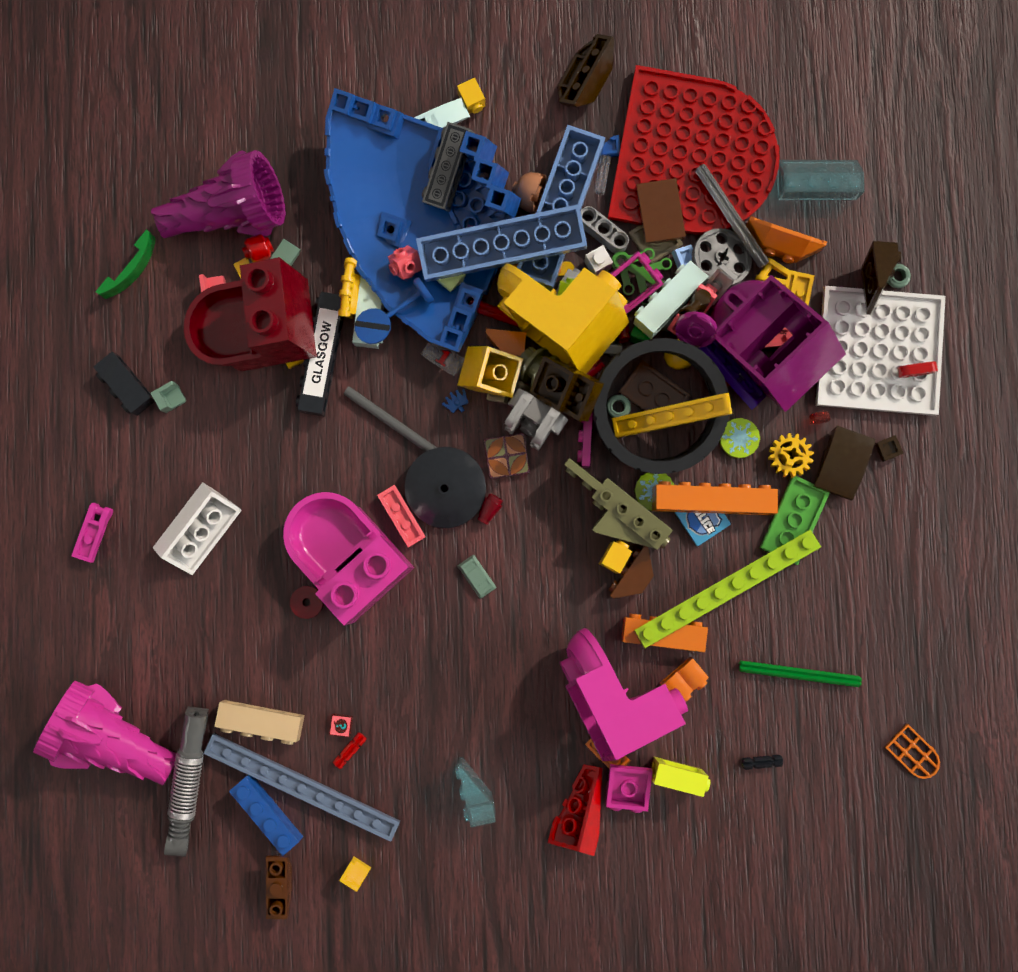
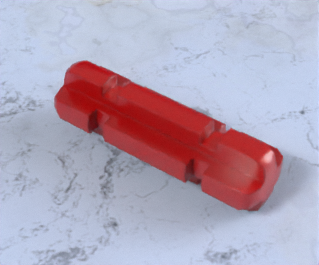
[333,732,367,769]

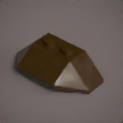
[557,34,614,107]

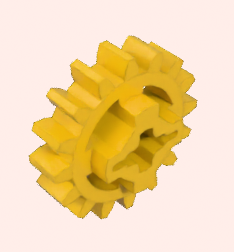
[768,433,814,478]

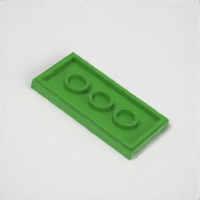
[759,476,830,565]

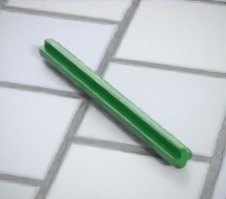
[739,661,862,687]

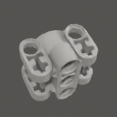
[504,388,568,451]

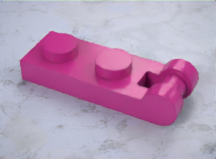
[577,414,593,468]
[72,503,113,563]

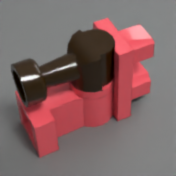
[667,283,718,335]

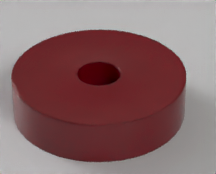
[290,586,324,619]

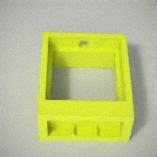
[651,757,710,797]

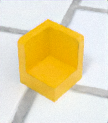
[339,857,371,892]

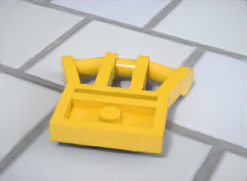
[338,257,360,319]
[755,258,815,305]

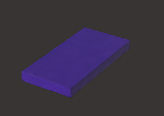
[698,340,766,410]

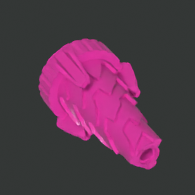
[33,681,176,785]

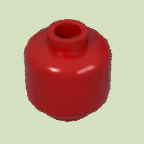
[242,234,274,263]

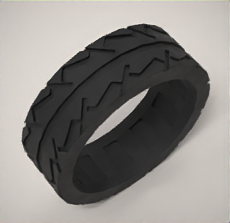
[592,338,729,474]

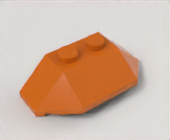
[746,216,827,263]

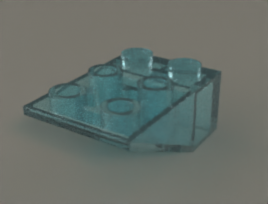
[455,757,496,827]

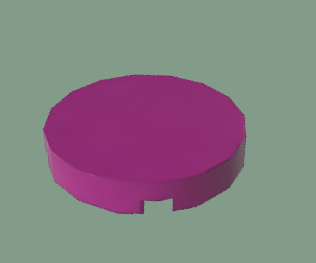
[675,311,717,347]

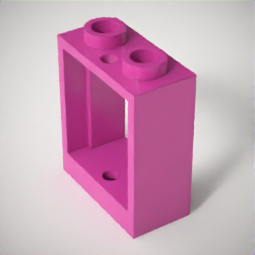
[610,251,664,314]

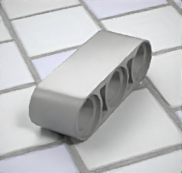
[581,206,629,254]

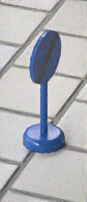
[355,277,435,344]

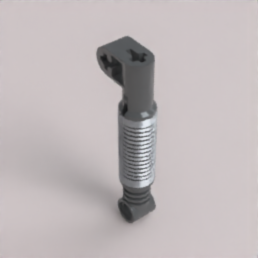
[164,706,209,857]

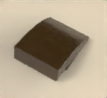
[529,356,604,421]
[813,425,876,501]

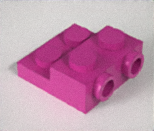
[605,764,652,813]

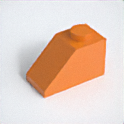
[486,329,526,357]

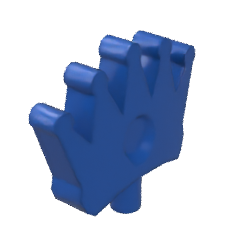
[442,389,469,413]

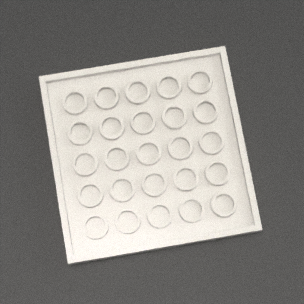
[815,286,945,416]

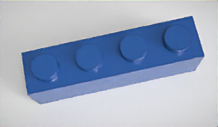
[229,775,303,856]

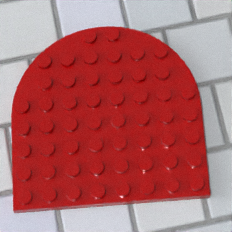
[607,65,780,235]

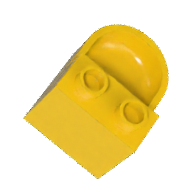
[497,263,629,374]

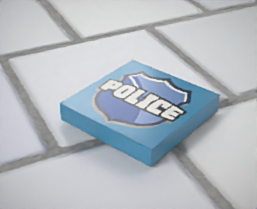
[674,512,731,547]

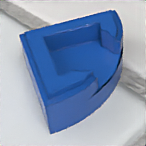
[600,135,620,158]

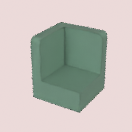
[151,381,187,413]

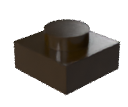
[875,435,904,462]

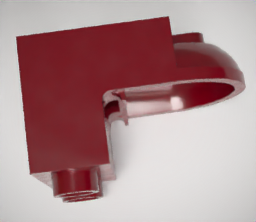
[184,257,317,372]

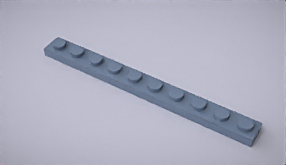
[203,733,400,842]

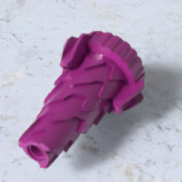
[151,150,286,238]

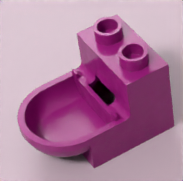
[711,275,846,412]

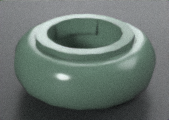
[888,264,911,288]
[606,394,631,418]

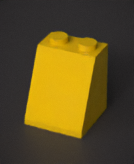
[457,346,524,398]

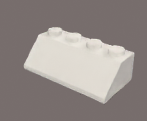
[153,482,242,575]

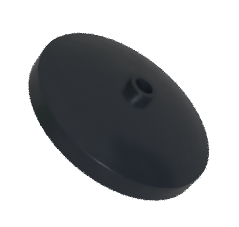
[405,447,486,528]

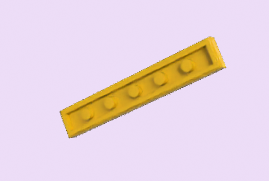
[612,393,732,438]

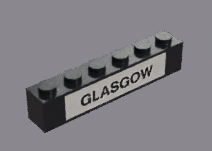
[296,292,344,417]

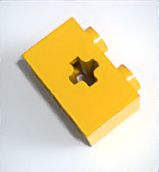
[599,540,632,574]

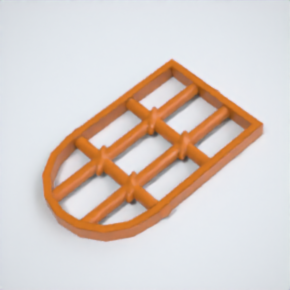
[885,724,940,779]

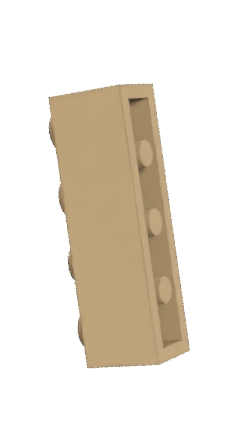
[214,700,305,745]

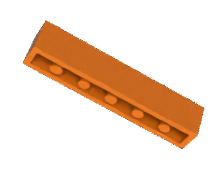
[652,481,778,515]

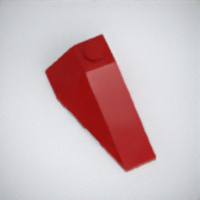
[548,764,602,856]

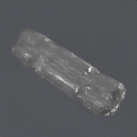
[594,155,611,195]

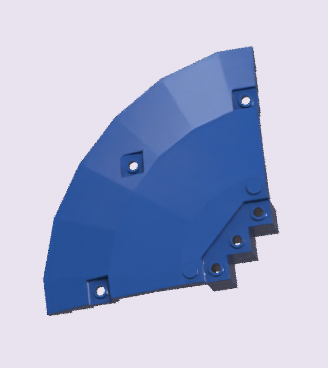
[324,88,521,352]

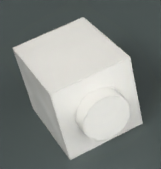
[584,245,613,276]

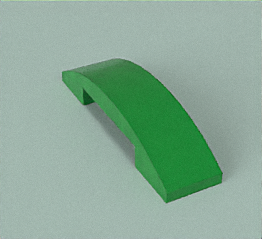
[96,229,156,299]

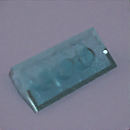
[778,160,864,200]

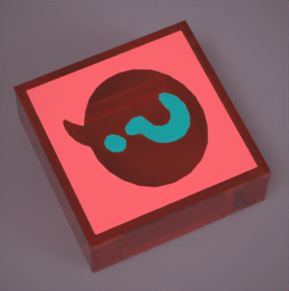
[329,714,353,737]

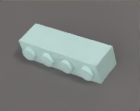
[633,260,709,339]
[352,276,386,349]

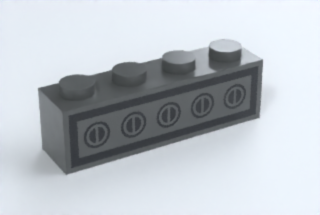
[422,122,475,212]

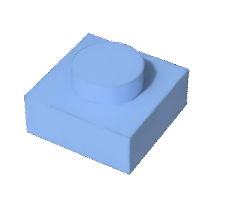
[671,245,693,268]

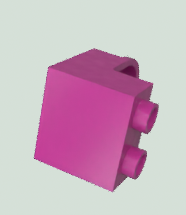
[283,492,415,626]
[560,628,688,761]

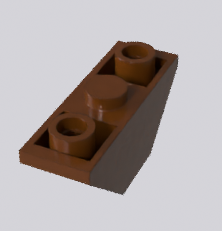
[608,546,654,598]
[266,856,292,919]

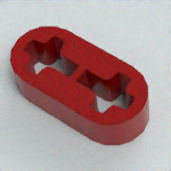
[897,361,938,378]

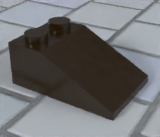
[861,241,901,315]

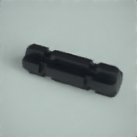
[742,755,783,770]

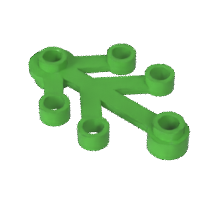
[612,248,672,306]

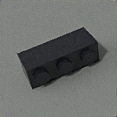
[93,352,155,416]

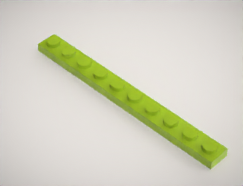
[634,529,821,649]

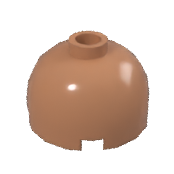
[512,172,547,214]

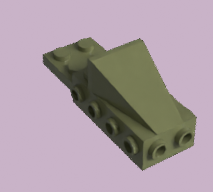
[564,458,673,550]

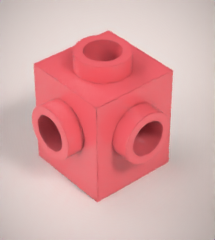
[388,245,422,280]

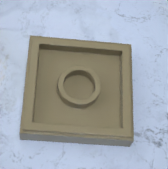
[628,225,683,264]

